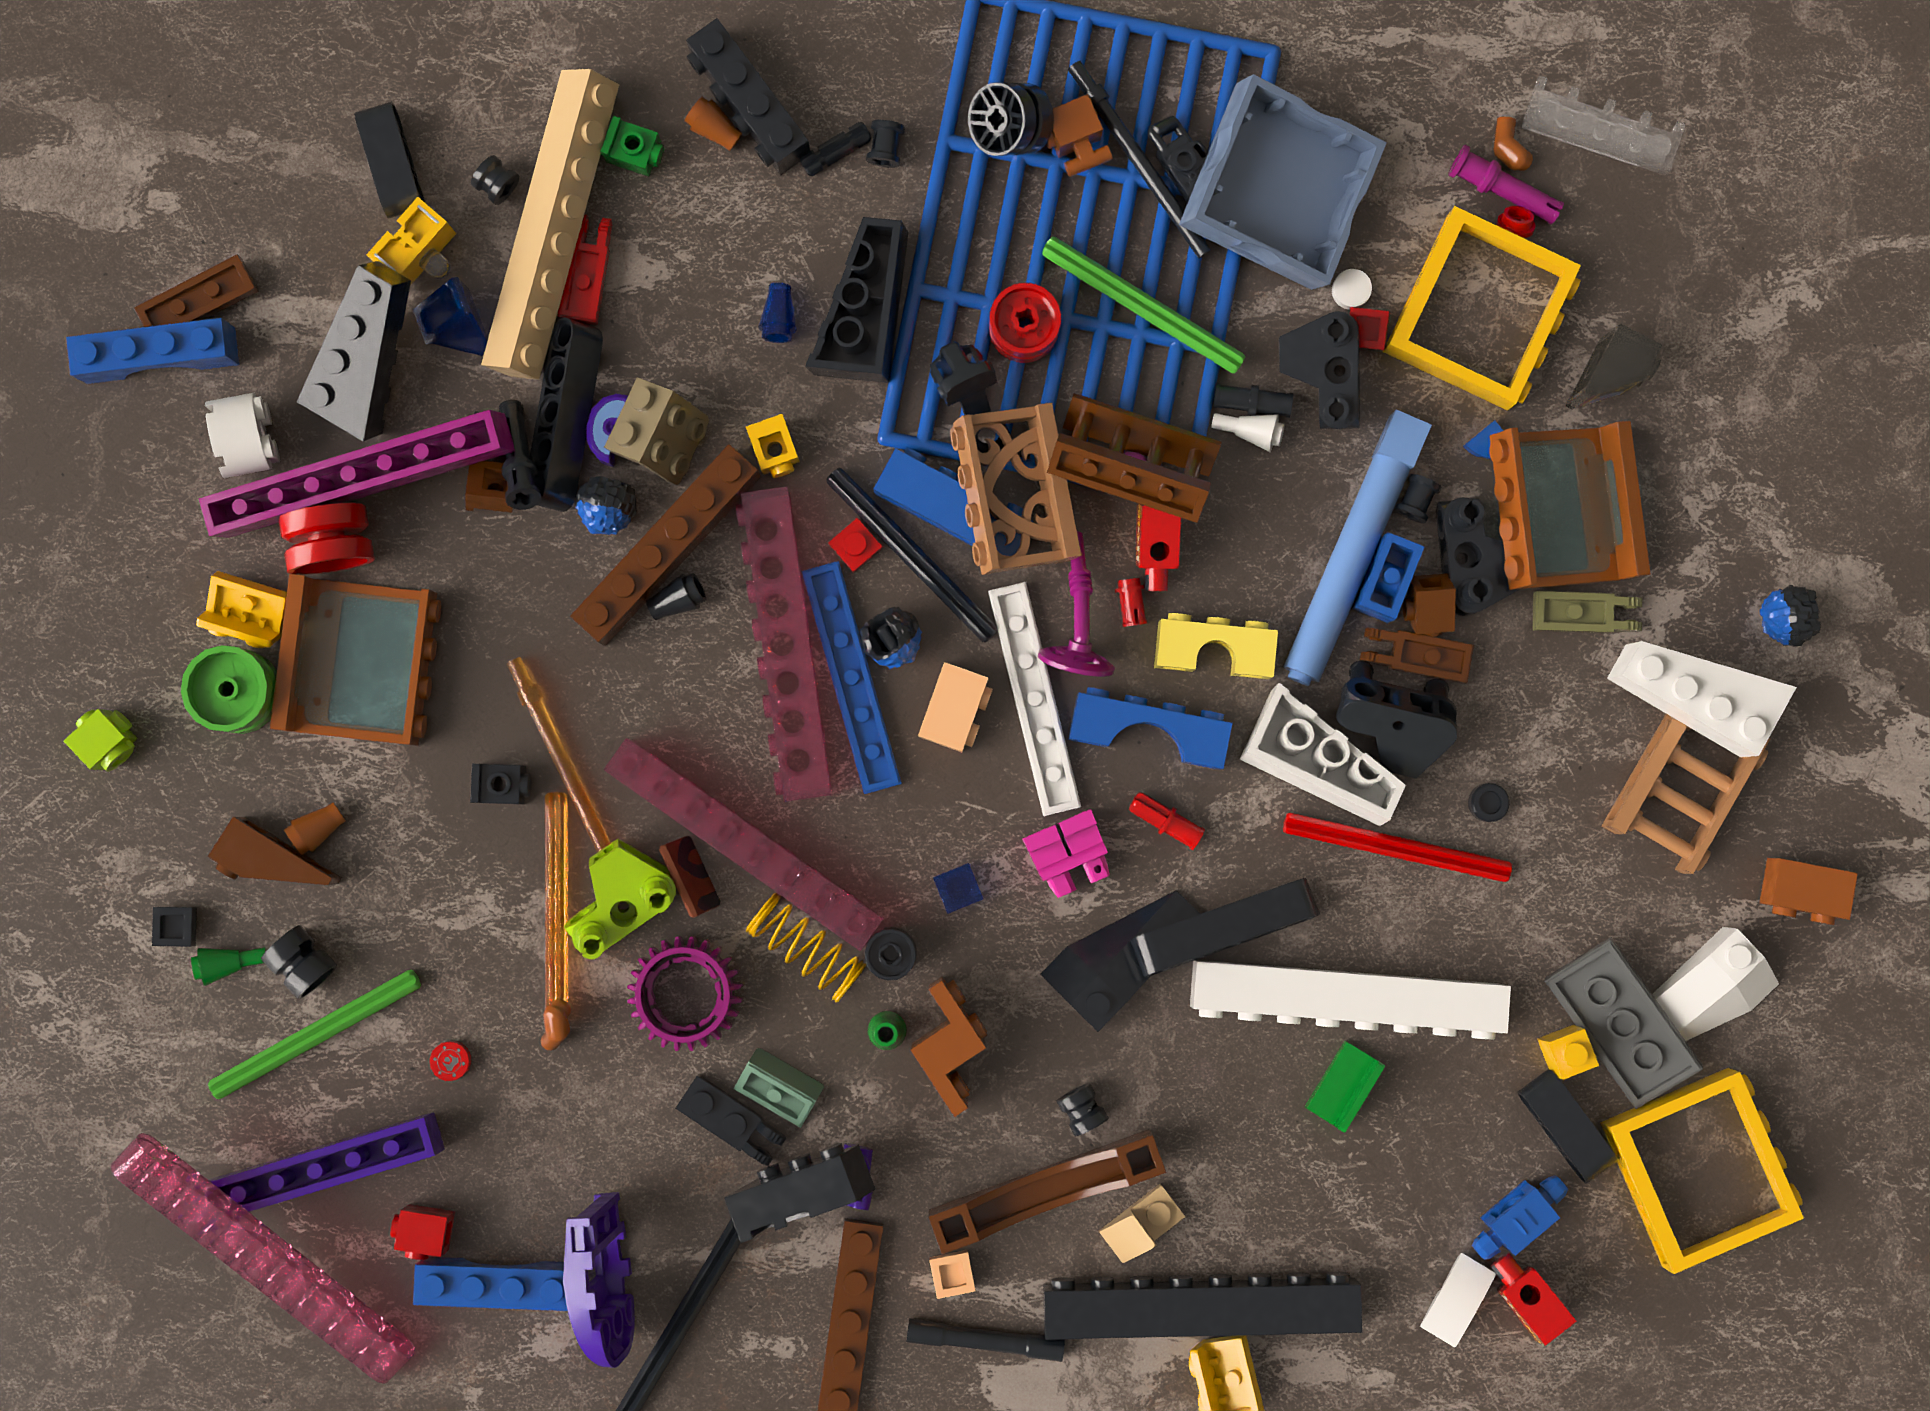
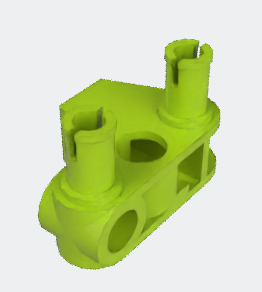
[564,839,676,959]

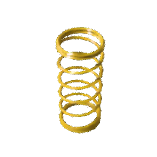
[746,893,867,1003]

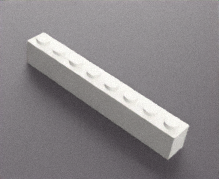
[1190,960,1511,1040]

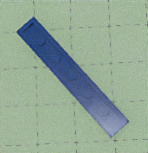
[802,561,902,794]

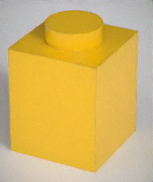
[1537,1025,1599,1080]

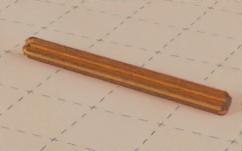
[545,792,568,1020]

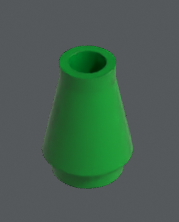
[868,1011,907,1050]

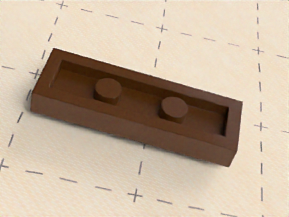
[134,254,259,327]

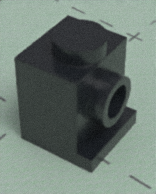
[470,763,532,805]

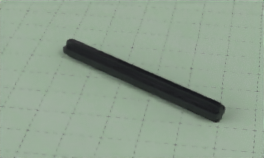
[826,467,998,642]
[616,1218,741,1411]

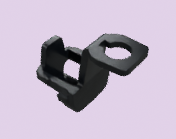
[930,341,1012,453]

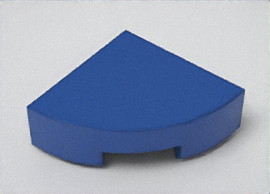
[1463,420,1504,459]

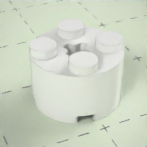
[205,393,280,478]

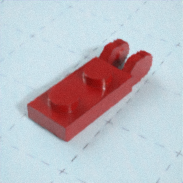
[557,215,612,325]

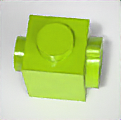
[63,709,138,772]

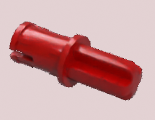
[1129,792,1205,850]

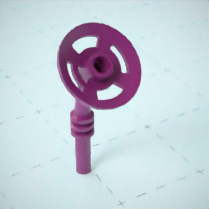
[1038,531,1115,677]

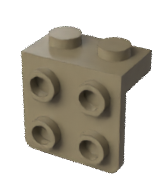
[604,377,709,485]

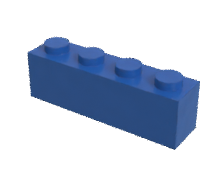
[873,448,1033,556]

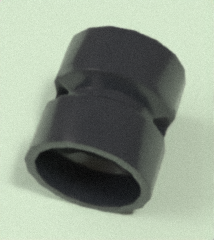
[261,925,337,1000]
[865,927,917,981]

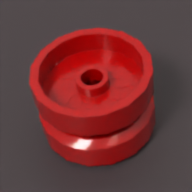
[278,503,375,575]

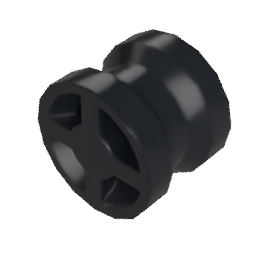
[471,155,520,205]

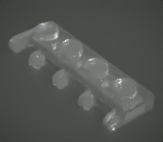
[1521,75,1685,176]

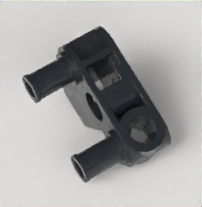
[1279,311,1360,429]
[1436,497,1520,616]
[1336,661,1457,779]

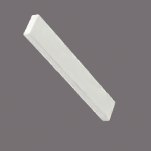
[988,582,1081,816]

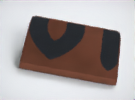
[659,836,721,918]

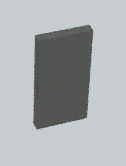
[1545,937,1703,1109]

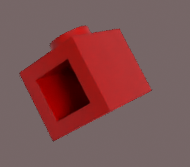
[390,1204,455,1260]

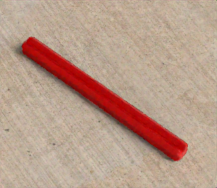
[1283,813,1512,882]

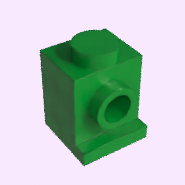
[600,116,664,177]

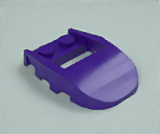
[563,1192,635,1368]

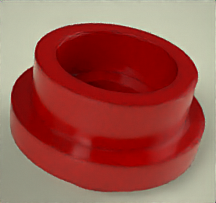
[1496,206,1536,238]

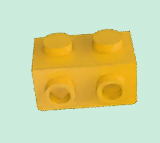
[196,571,287,648]
[1189,1335,1265,1411]

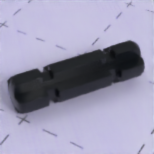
[800,122,871,176]

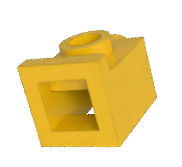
[746,414,800,478]

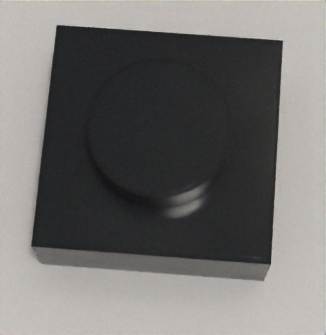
[152,907,197,947]

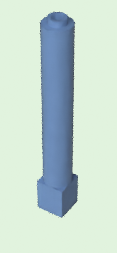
[1283,409,1432,686]

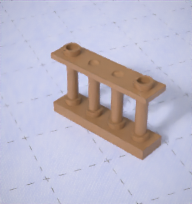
[1602,714,1770,874]

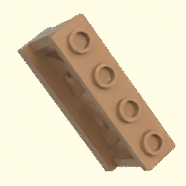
[950,403,1081,575]

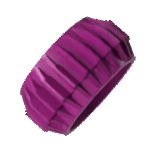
[627,936,743,1051]

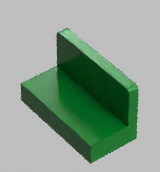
[1305,1041,1385,1133]

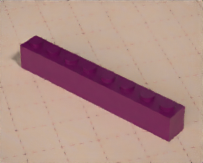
[199,410,515,538]

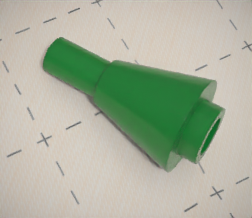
[191,947,266,986]

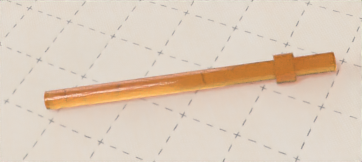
[506,657,610,853]

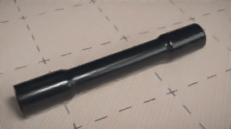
[906,1318,1065,1362]

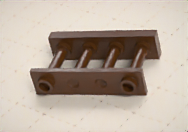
[1047,393,1222,523]

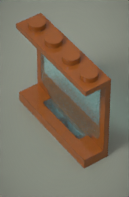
[1489,421,1651,590]
[270,574,441,746]

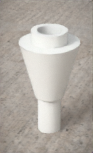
[1211,413,1285,452]

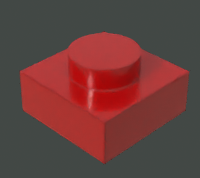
[1350,307,1390,350]
[828,518,883,573]

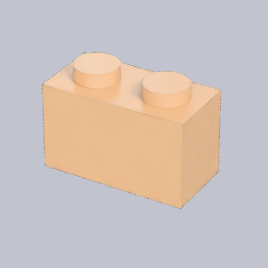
[918,662,993,752]

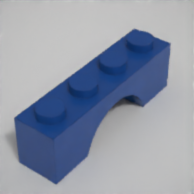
[66,318,239,384]
[1068,687,1232,770]
[413,1257,568,1311]

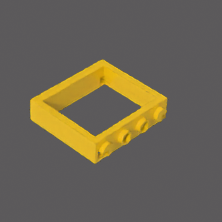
[1383,206,1581,411]
[1600,1068,1804,1274]

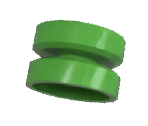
[181,645,277,734]

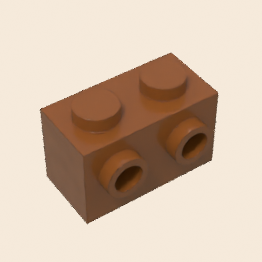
[1759,858,1858,925]

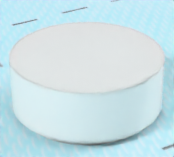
[1332,269,1372,310]

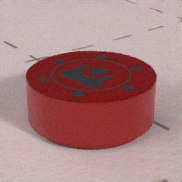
[430,1041,471,1081]

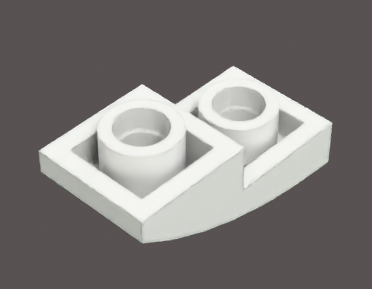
[1420,1253,1496,1347]

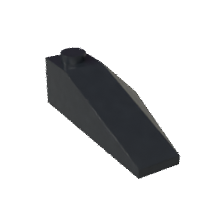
[1040,890,1200,1032]

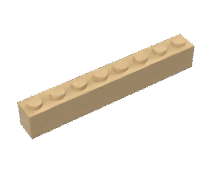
[481,69,619,380]

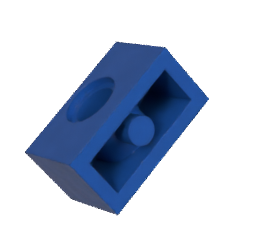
[1352,532,1424,623]

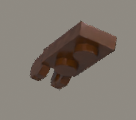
[1360,628,1474,684]

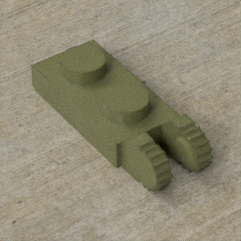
[1533,591,1643,633]

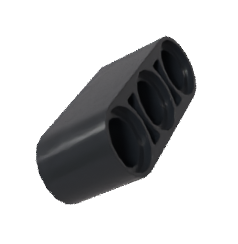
[354,101,425,219]
[1517,1069,1618,1184]

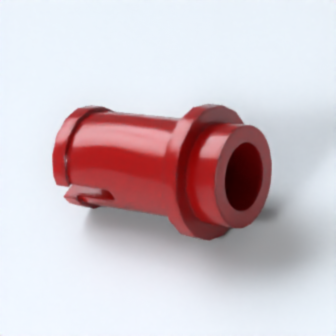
[1115,578,1147,627]

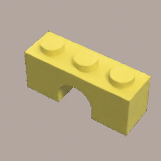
[1154,613,1278,679]

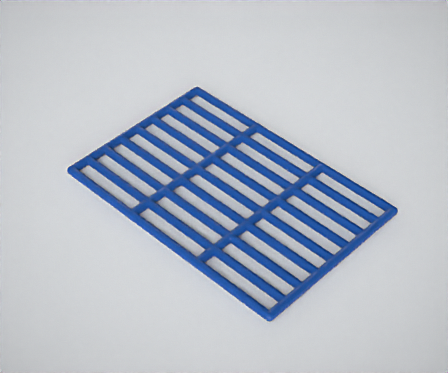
[877,0,1281,486]

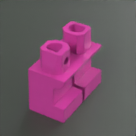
[1022,809,1110,898]

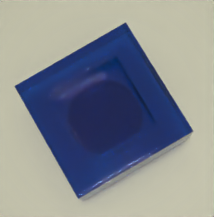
[933,863,983,914]

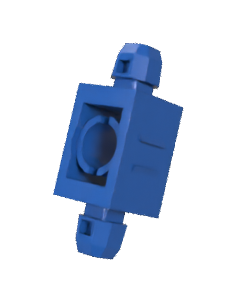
[1472,1175,1568,1260]

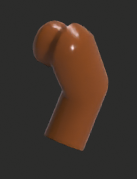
[1493,117,1533,171]
[541,999,571,1051]

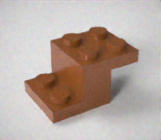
[911,976,988,1117]

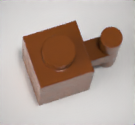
[1046,94,1113,177]

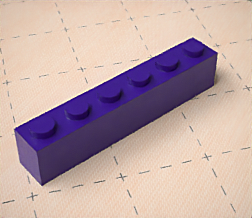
[194,1112,445,1225]

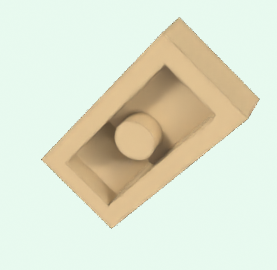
[1099,1183,1185,1263]

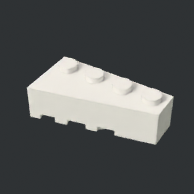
[1607,641,1797,757]
[1240,683,1406,826]

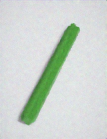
[1042,236,1245,373]
[208,970,421,1099]

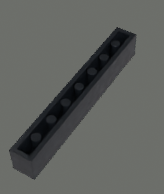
[1043,1271,1362,1340]

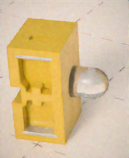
[366,197,457,286]

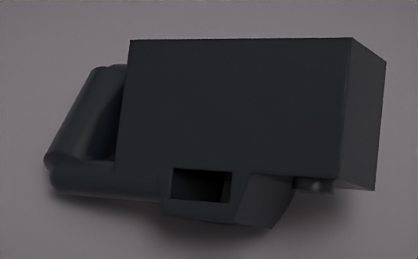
[1148,116,1208,204]

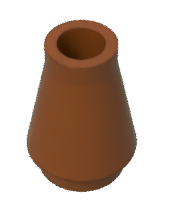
[684,96,743,151]
[284,802,346,855]

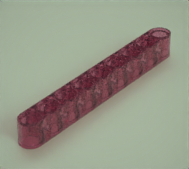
[111,1133,415,1384]

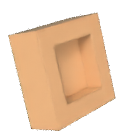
[929,1250,976,1299]

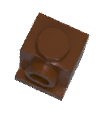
[465,461,513,513]

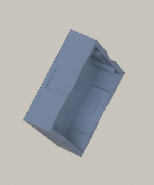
[1179,74,1387,290]

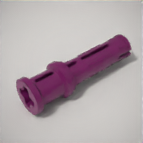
[1448,144,1564,225]

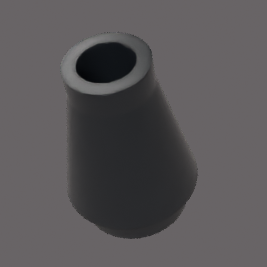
[646,573,707,621]

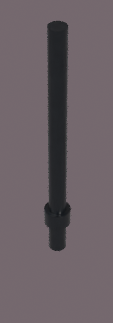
[1068,61,1211,259]

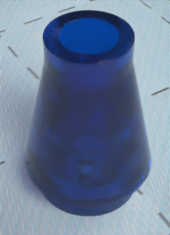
[758,283,797,343]

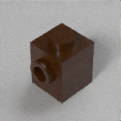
[1402,573,1456,637]

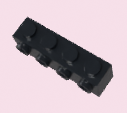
[686,18,811,176]

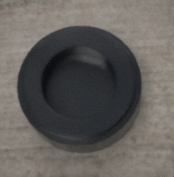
[1468,783,1510,822]

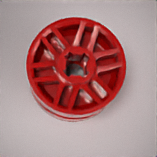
[989,283,1061,363]

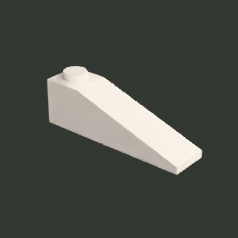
[1652,927,1779,1041]

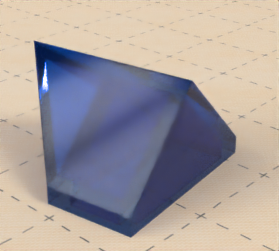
[412,277,488,356]

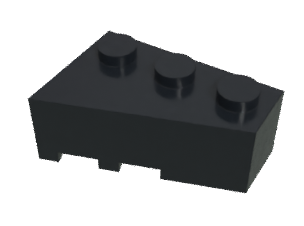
[724,1143,876,1243]

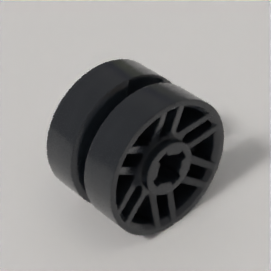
[968,83,1054,156]

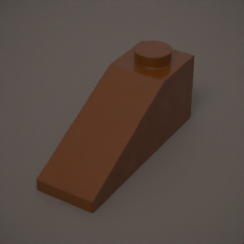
[208,817,342,885]

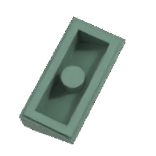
[734,1048,824,1128]

